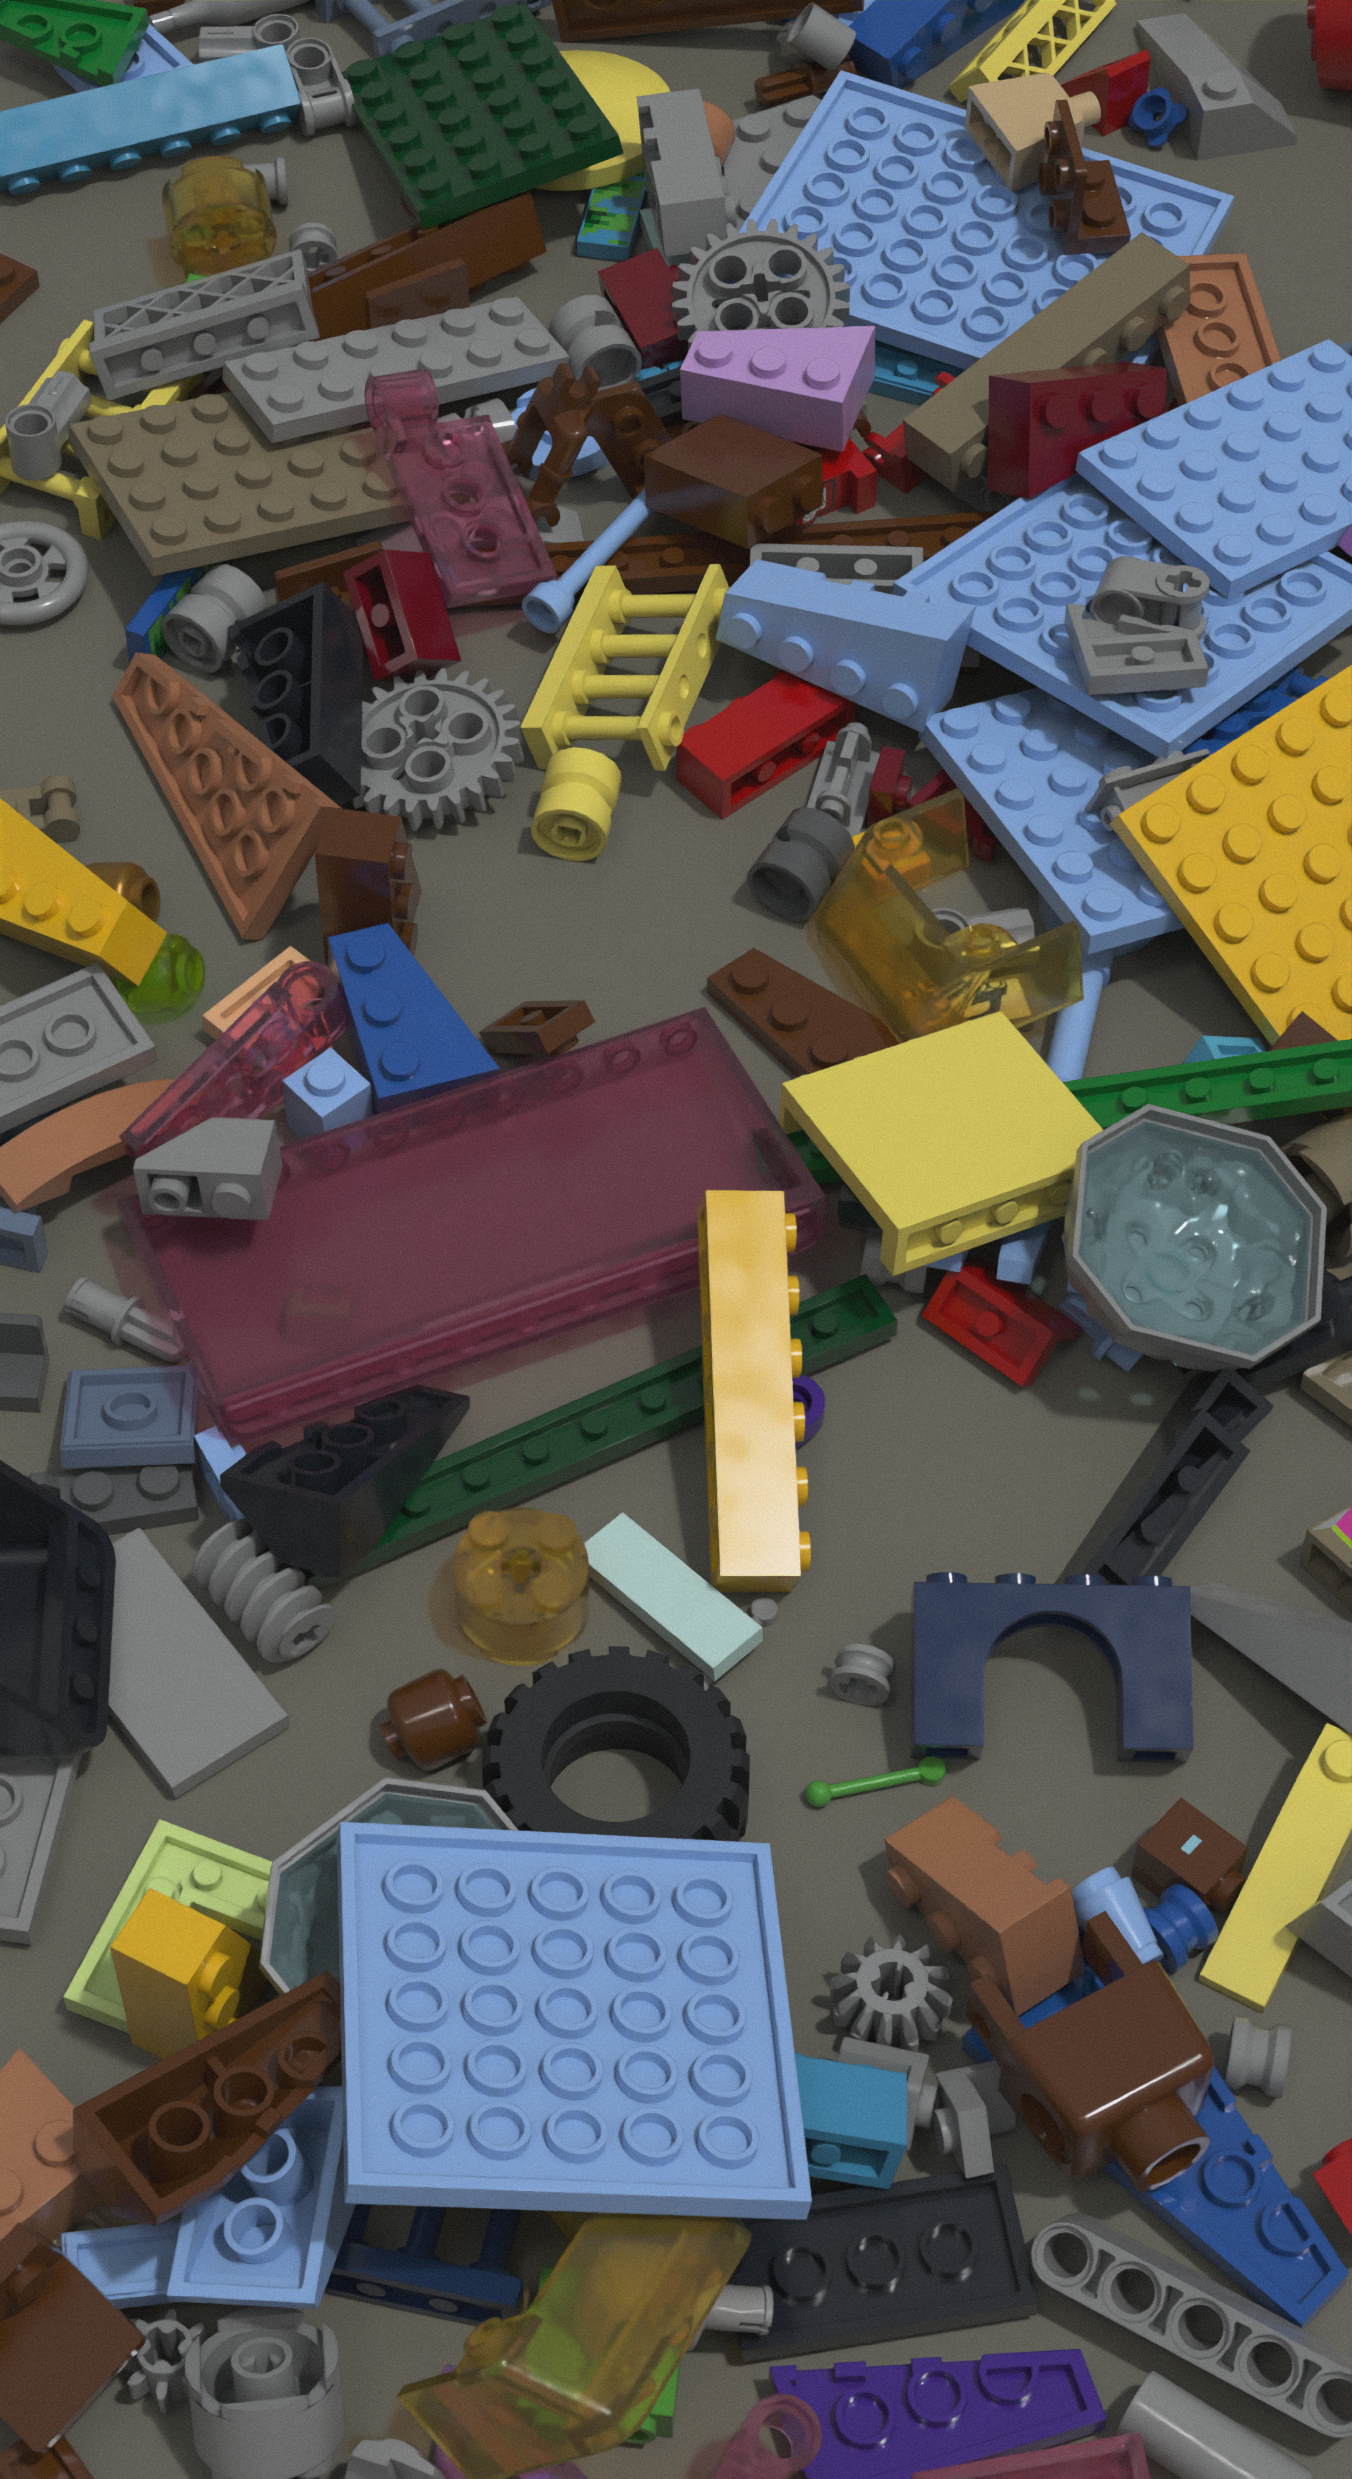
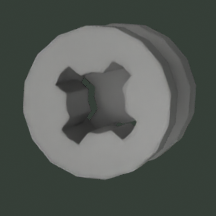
[1223,2016,1292,2098]

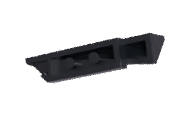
[1054,1369,1274,1585]

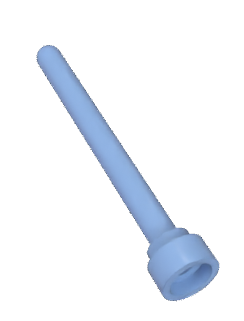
[522,488,655,633]

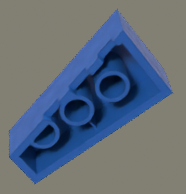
[848,0,1025,89]

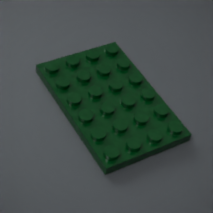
[341,3,624,230]

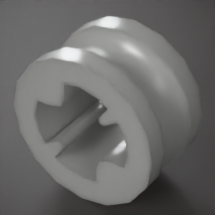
[289,222,337,273]
[829,1644,896,1706]

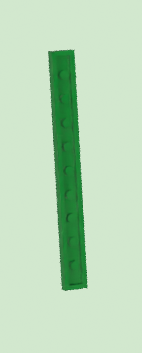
[757,1039,1352,1191]

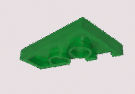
[0,0,149,87]

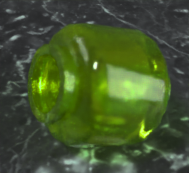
[109,933,205,1013]

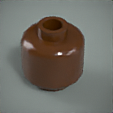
[380,1668,488,1771]

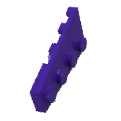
[769,2349,1107,2479]

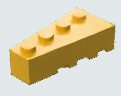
[0,798,167,987]

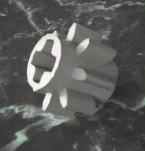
[124,2309,208,2413]

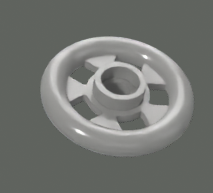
[0,521,89,626]

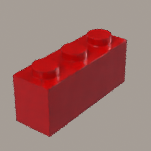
[676,670,856,820]

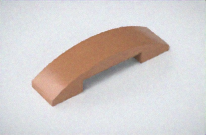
[0,1079,223,1213]

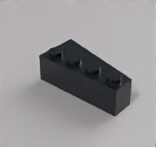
[228,582,363,806]

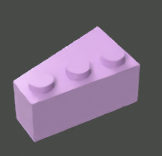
[680,326,875,452]

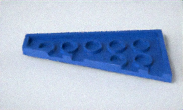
[961,1925,1349,2329]

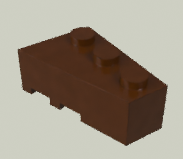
[315,807,422,973]

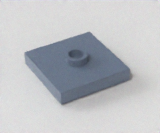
[60,1365,201,1468]

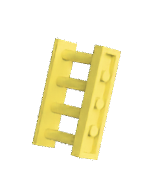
[0,319,203,541]
[520,564,729,771]

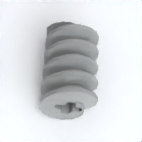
[192,1518,338,1663]

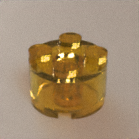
[161,156,277,278]
[453,1508,590,1666]

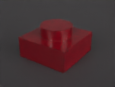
[867,746,913,829]

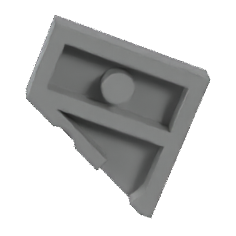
[1064,604,1209,695]

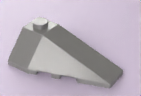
[1136,13,1297,161]
[1190,1583,1352,1734]

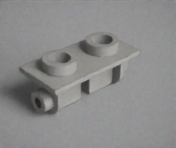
[807,722,880,837]
[1085,748,1210,831]

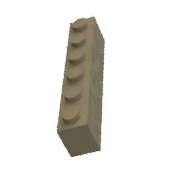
[903,232,1190,492]

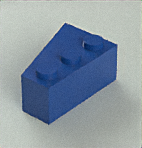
[328,923,500,1131]

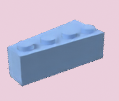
[715,559,976,733]

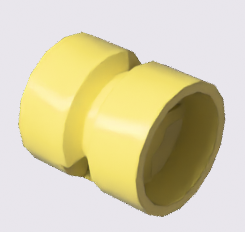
[531,747,622,861]

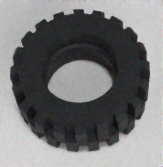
[482,1646,750,1842]

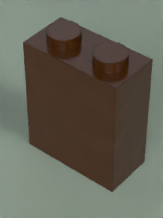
[644,414,824,549]

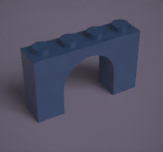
[911,1572,1193,1763]

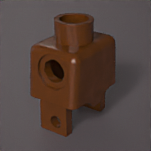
[966,1911,1214,2192]

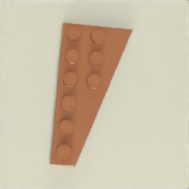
[112,652,341,940]

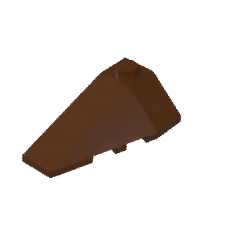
[73,1970,342,2226]

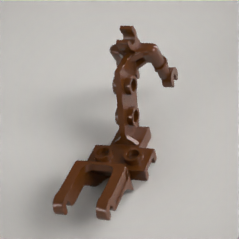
[490,363,871,533]

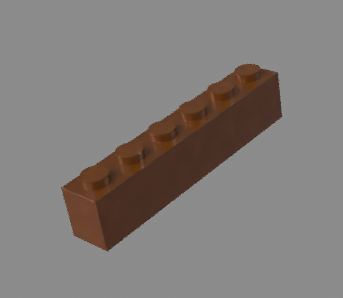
[290,191,547,347]

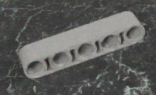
[1031,2213,1352,2438]

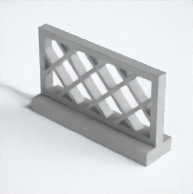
[89,249,320,401]

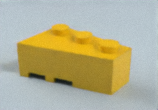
[110,1888,269,2059]

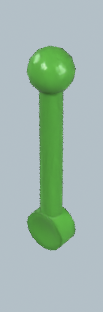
[805,1756,946,1807]

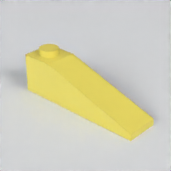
[1198,1723,1352,2013]

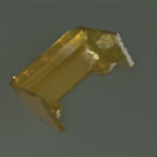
[815,788,1084,1044]
[397,2211,752,2479]

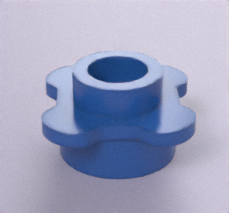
[1128,87,1189,148]

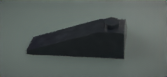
[220,1383,470,1577]

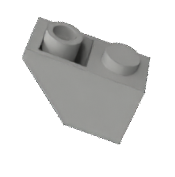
[133,1117,283,1220]

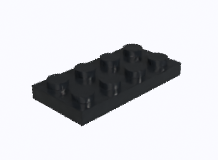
[716,2164,1038,2362]

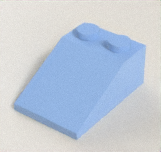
[166,2086,356,2309]

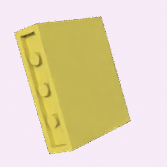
[778,1011,1103,1276]

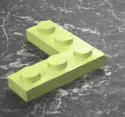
[63,1819,272,2034]

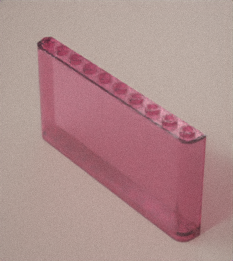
[116,1007,827,1443]

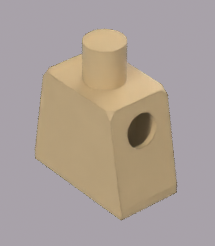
[964,73,1101,191]

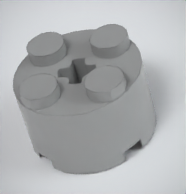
[185,2306,346,2479]

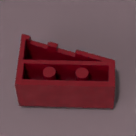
[988,361,1167,499]

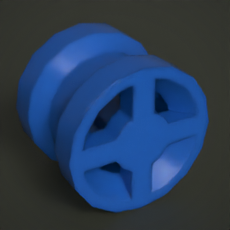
[1143,1883,1219,1975]

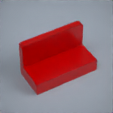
[922,1260,1082,1387]

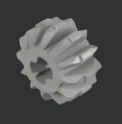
[830,1933,952,2052]

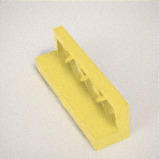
[948,0,1117,103]

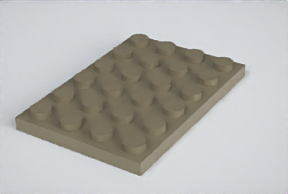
[69,392,470,576]

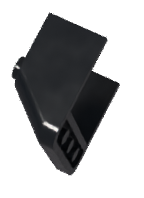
[0,1460,116,1759]

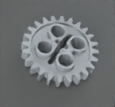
[672,219,850,351]
[351,668,525,831]

